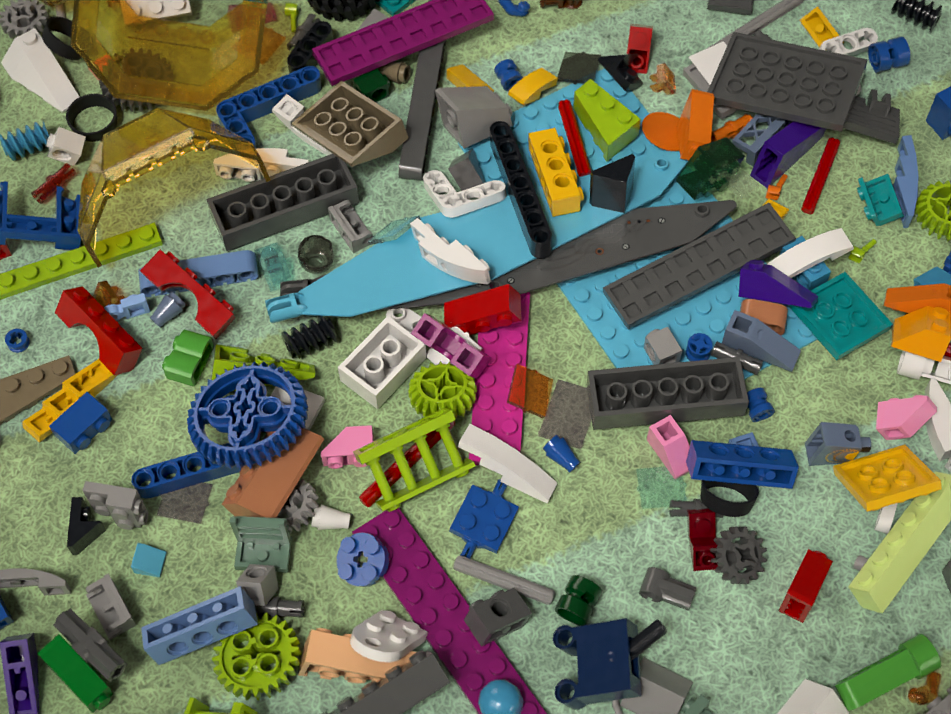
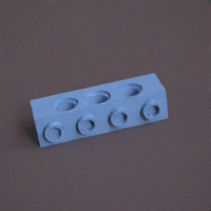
[141,586,258,665]

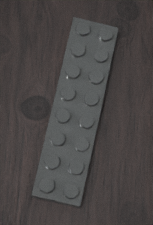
[603,203,796,329]

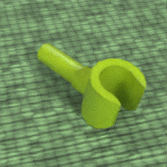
[284,3,299,32]
[848,239,877,263]

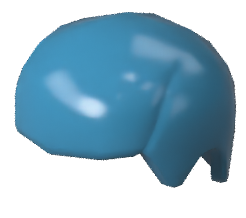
[478,680,523,714]

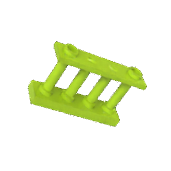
[353,407,475,512]

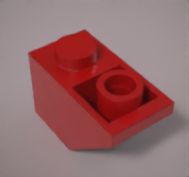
[627,24,653,74]

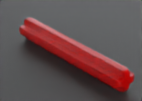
[558,99,591,177]
[801,137,840,215]

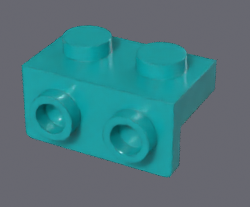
[857,173,904,226]

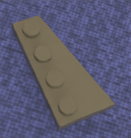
[0,355,76,424]

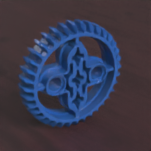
[187,361,308,470]

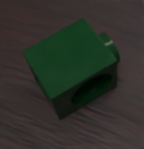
[353,68,390,102]

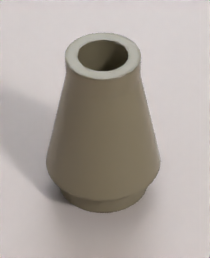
[377,62,411,84]

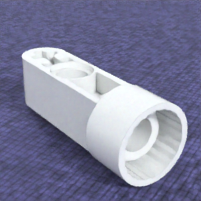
[897,350,951,384]

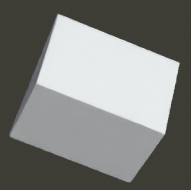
[777,679,850,714]

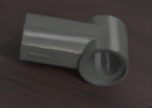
[639,567,697,611]

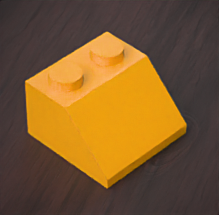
[891,306,951,362]

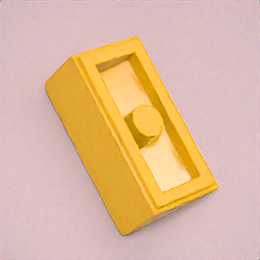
[800,6,845,51]
[446,64,494,92]

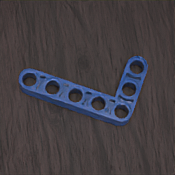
[216,66,322,152]
[131,395,245,499]

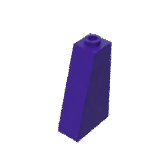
[750,121,826,189]

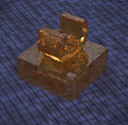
[650,63,676,95]
[93,280,125,308]

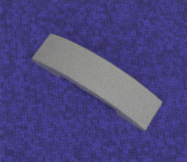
[0,568,71,596]

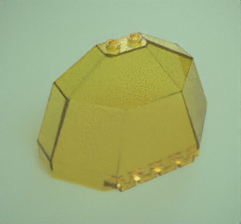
[78,108,271,268]

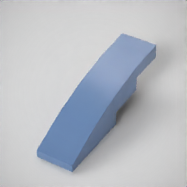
[893,135,918,228]

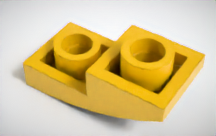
[508,68,558,105]

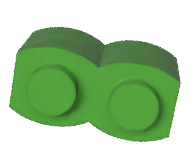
[162,329,214,387]

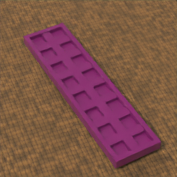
[312,0,494,86]

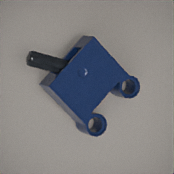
[553,618,667,710]

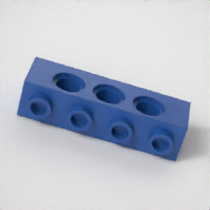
[686,440,799,489]

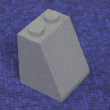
[435,86,512,149]

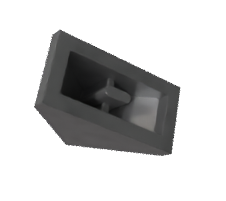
[448,149,485,191]

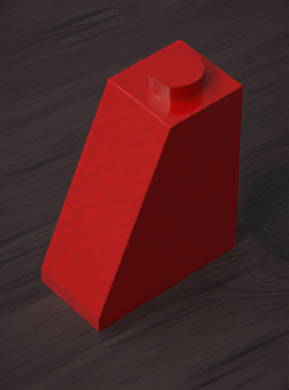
[778,549,833,623]

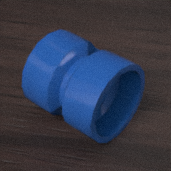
[868,37,910,72]

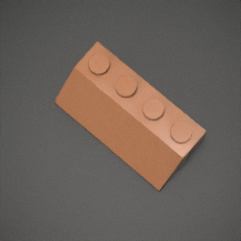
[222,428,324,518]

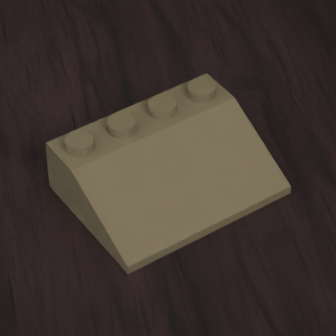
[291,81,409,167]

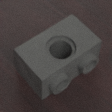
[464,588,532,647]

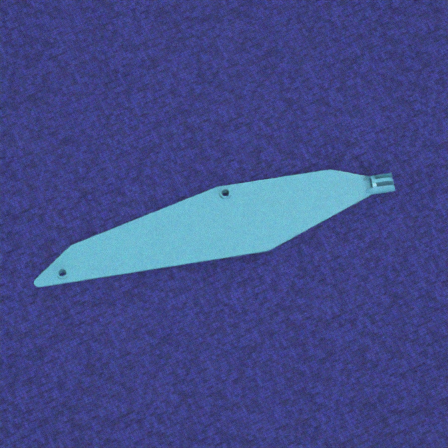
[265,152,689,323]

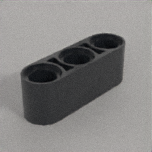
[287,21,333,73]

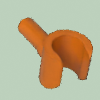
[766,174,788,200]

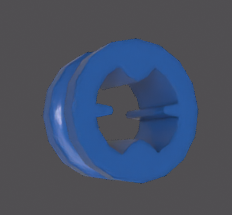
[5,328,30,353]

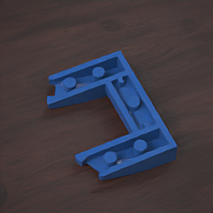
[0,181,81,250]

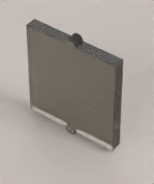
[557,52,601,84]

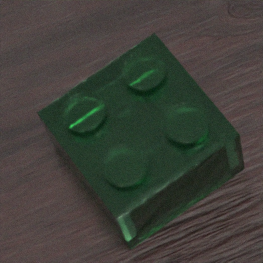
[676,137,746,200]

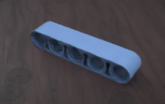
[138,250,259,297]

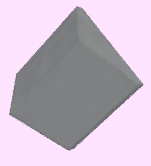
[620,657,693,714]

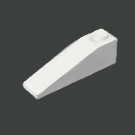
[1,28,79,113]

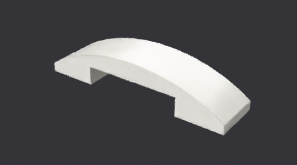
[272,94,332,156]
[767,228,854,278]

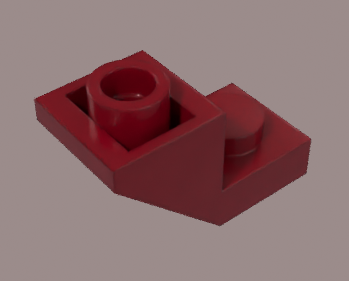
[687,508,718,571]

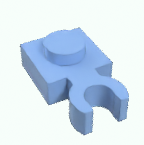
[104,293,150,321]

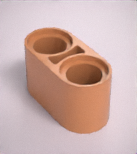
[740,299,788,335]

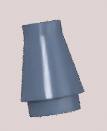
[150,292,186,328]

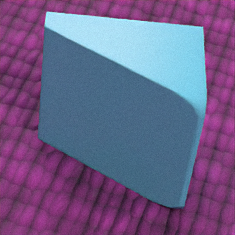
[131,543,167,577]

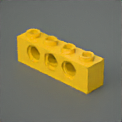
[528,128,584,217]

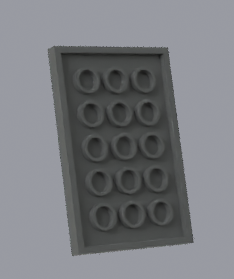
[707,32,867,132]

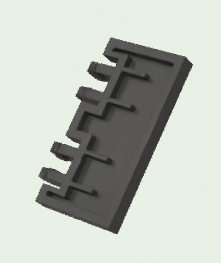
[844,89,900,144]

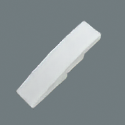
[458,424,557,503]

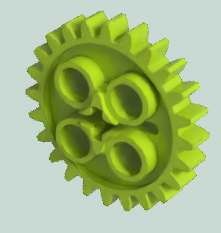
[212,612,302,701]

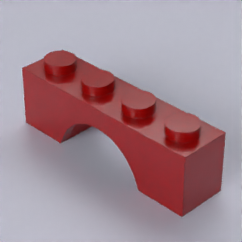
[140,249,236,339]
[55,286,143,376]

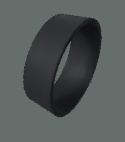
[42,16,93,60]
[66,94,117,142]
[700,480,759,517]

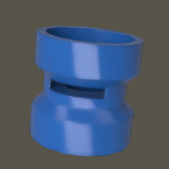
[494,59,523,91]
[747,388,775,422]

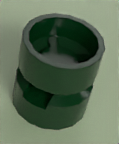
[555,575,602,626]

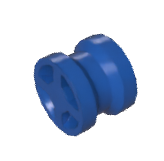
[686,333,713,361]

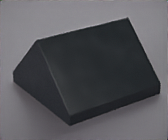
[589,154,635,213]

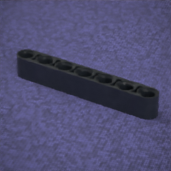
[490,121,552,259]

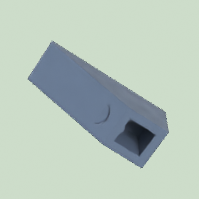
[722,310,801,372]

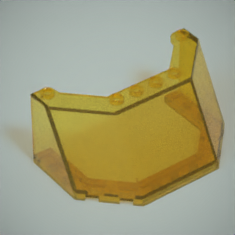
[71,0,268,111]

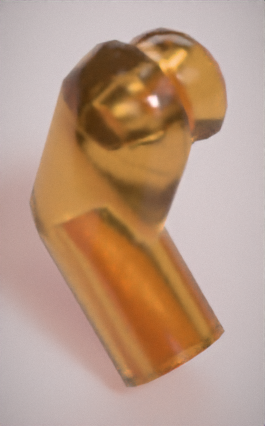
[908,672,942,705]

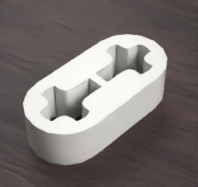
[874,503,898,534]

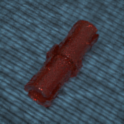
[31,163,76,204]

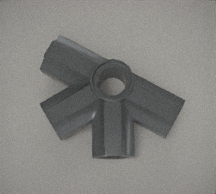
[53,608,128,682]

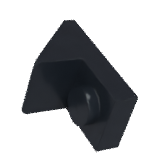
[598,53,643,91]
[67,497,106,555]

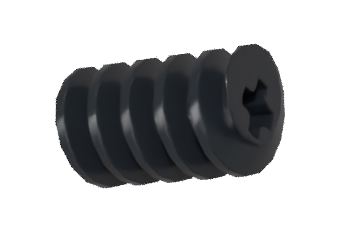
[891,0,942,33]
[281,316,338,359]

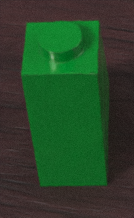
[37,634,113,713]

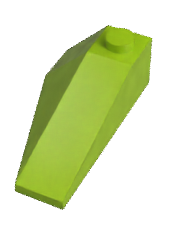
[211,344,315,391]

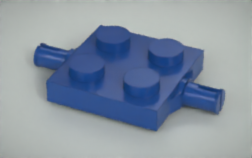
[449,479,519,559]

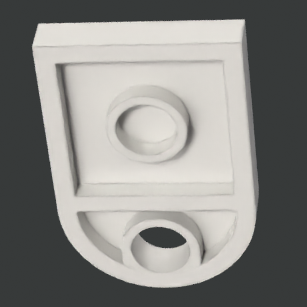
[350,610,428,662]

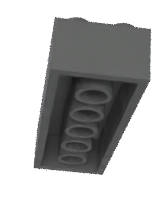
[206,154,359,251]
[586,357,749,430]

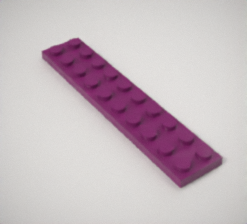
[352,508,547,714]

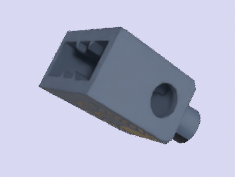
[805,422,871,466]

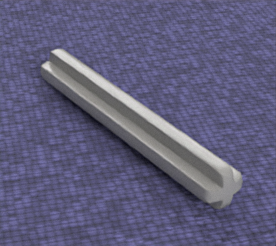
[453,555,555,605]

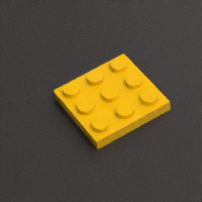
[833,445,942,512]

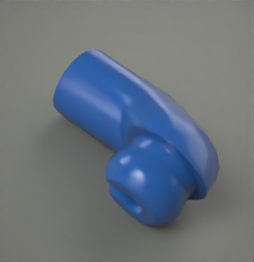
[498,0,530,17]

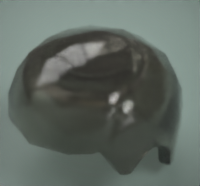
[298,235,334,274]

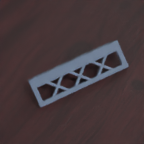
[732,113,793,167]

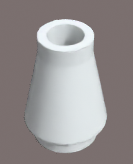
[311,504,350,530]

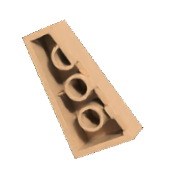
[298,628,417,684]

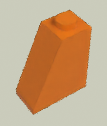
[677,89,714,163]

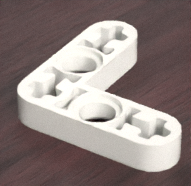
[819,28,878,96]
[423,170,506,218]

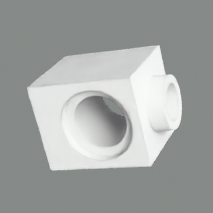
[46,127,85,166]

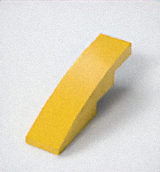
[22,359,117,443]

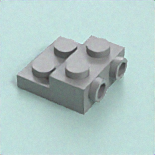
[82,481,148,530]

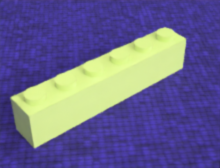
[848,471,951,614]

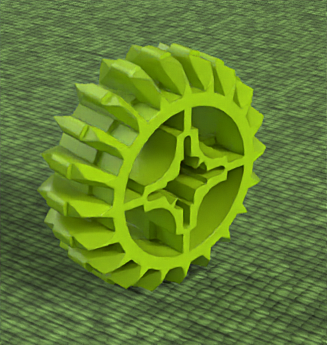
[915,180,951,242]
[408,361,477,421]

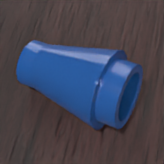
[543,435,580,473]

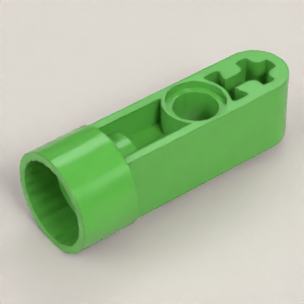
[834,634,941,711]

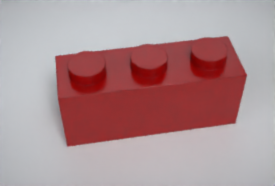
[444,284,521,335]

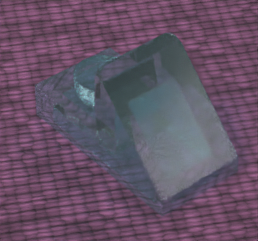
[254,242,292,292]

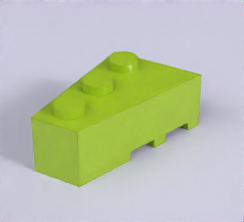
[573,79,641,162]

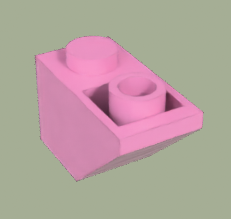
[876,395,937,440]
[647,415,690,480]
[321,425,374,469]

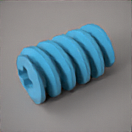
[0,121,49,161]

